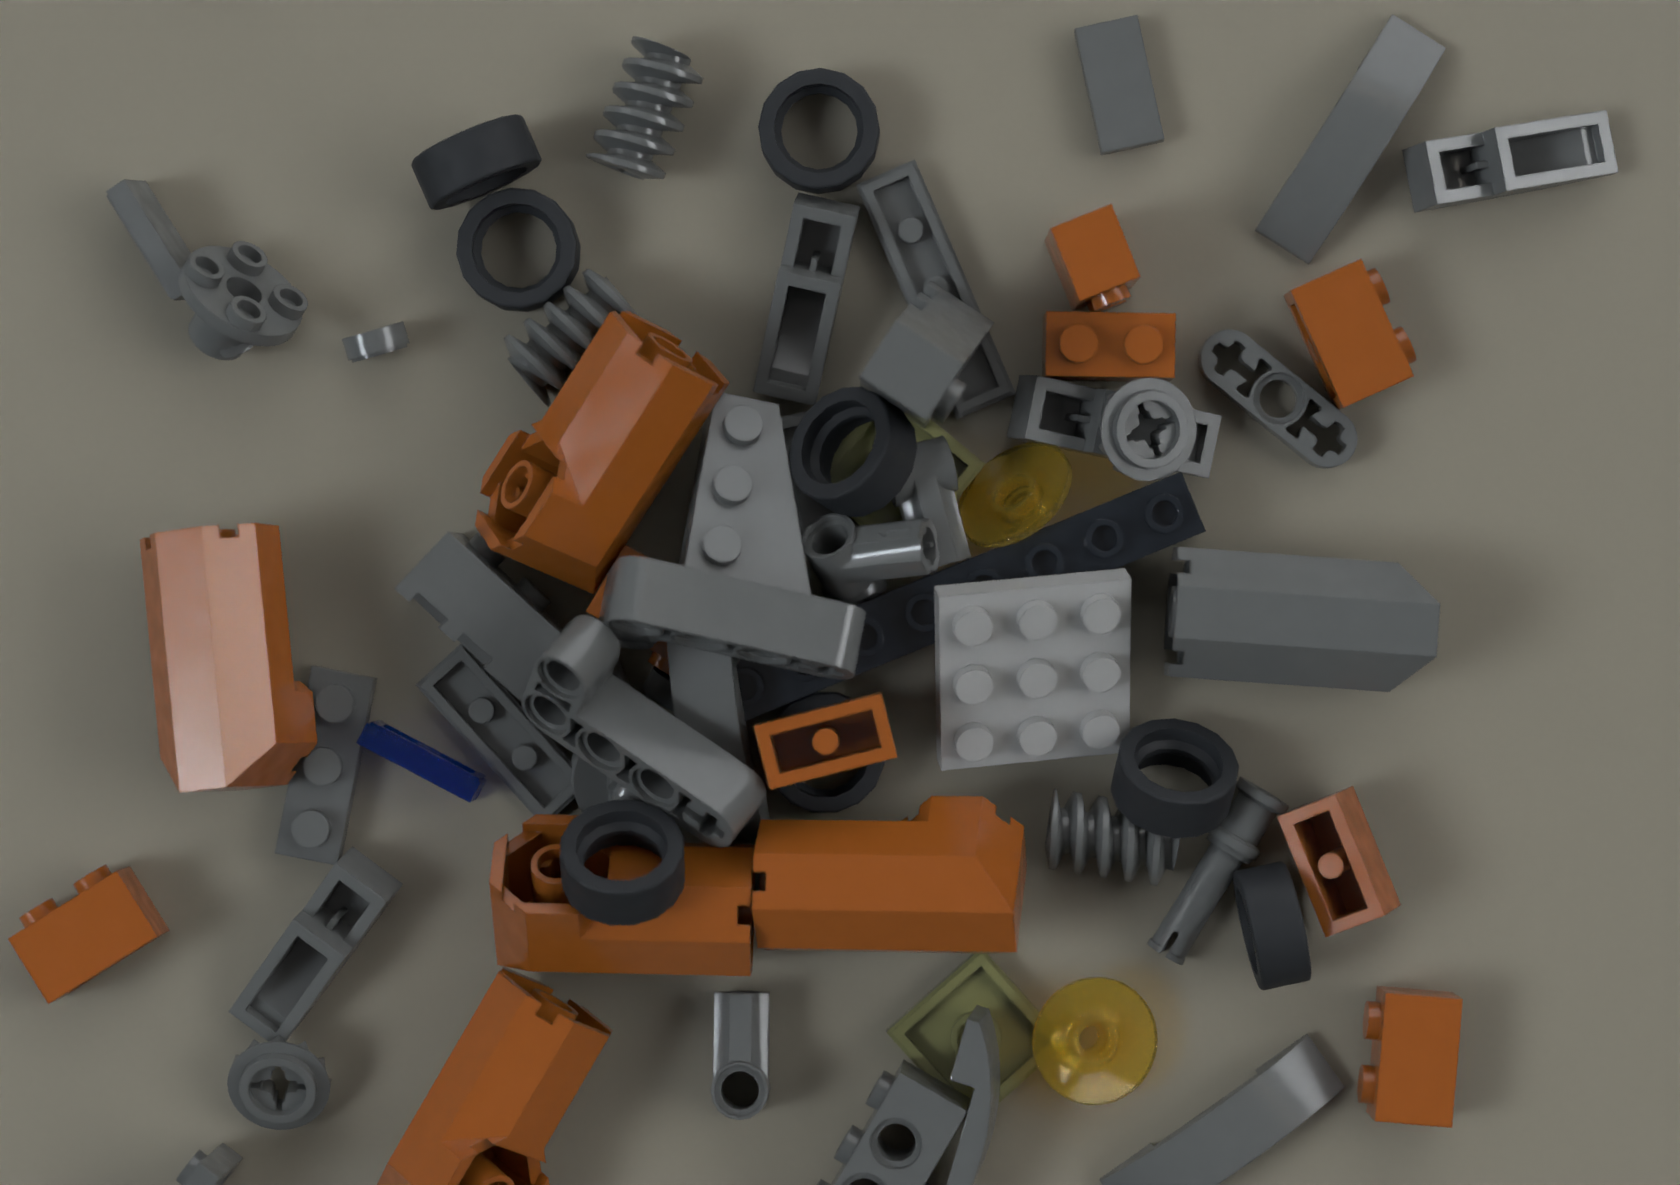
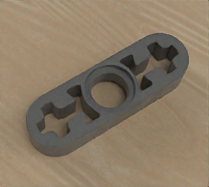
[1198,329,1358,469]

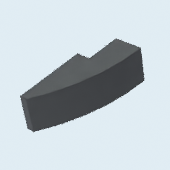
[1402,110,1619,213]
[753,192,860,406]
[1007,375,1222,478]
[228,846,403,1042]

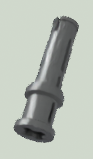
[1147,777,1289,965]

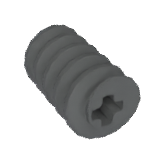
[586,36,704,180]
[504,269,639,407]
[1045,789,1180,886]

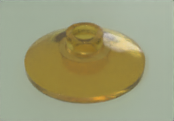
[958,442,1072,548]
[1032,976,1158,1105]

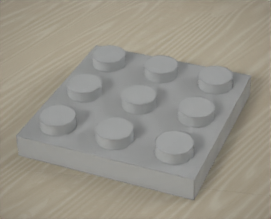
[934,568,1131,771]

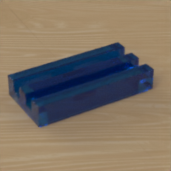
[356,720,487,803]

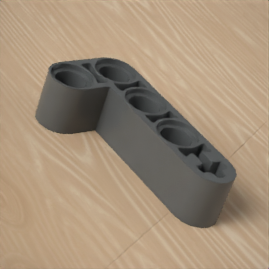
[599,556,866,680]
[522,615,767,847]

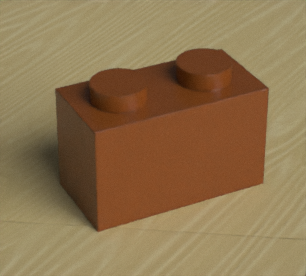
[1044,204,1141,312]
[1283,259,1416,410]
[1042,311,1176,382]
[754,691,898,790]
[1277,786,1401,937]
[8,864,170,1004]
[1357,986,1463,1128]

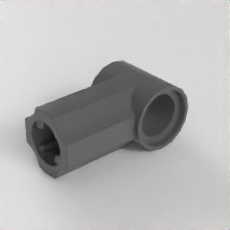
[891,435,971,567]
[801,513,940,599]
[711,991,771,1120]

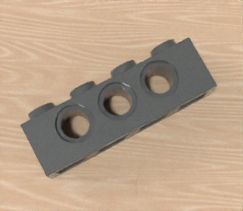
[817,1060,970,1185]

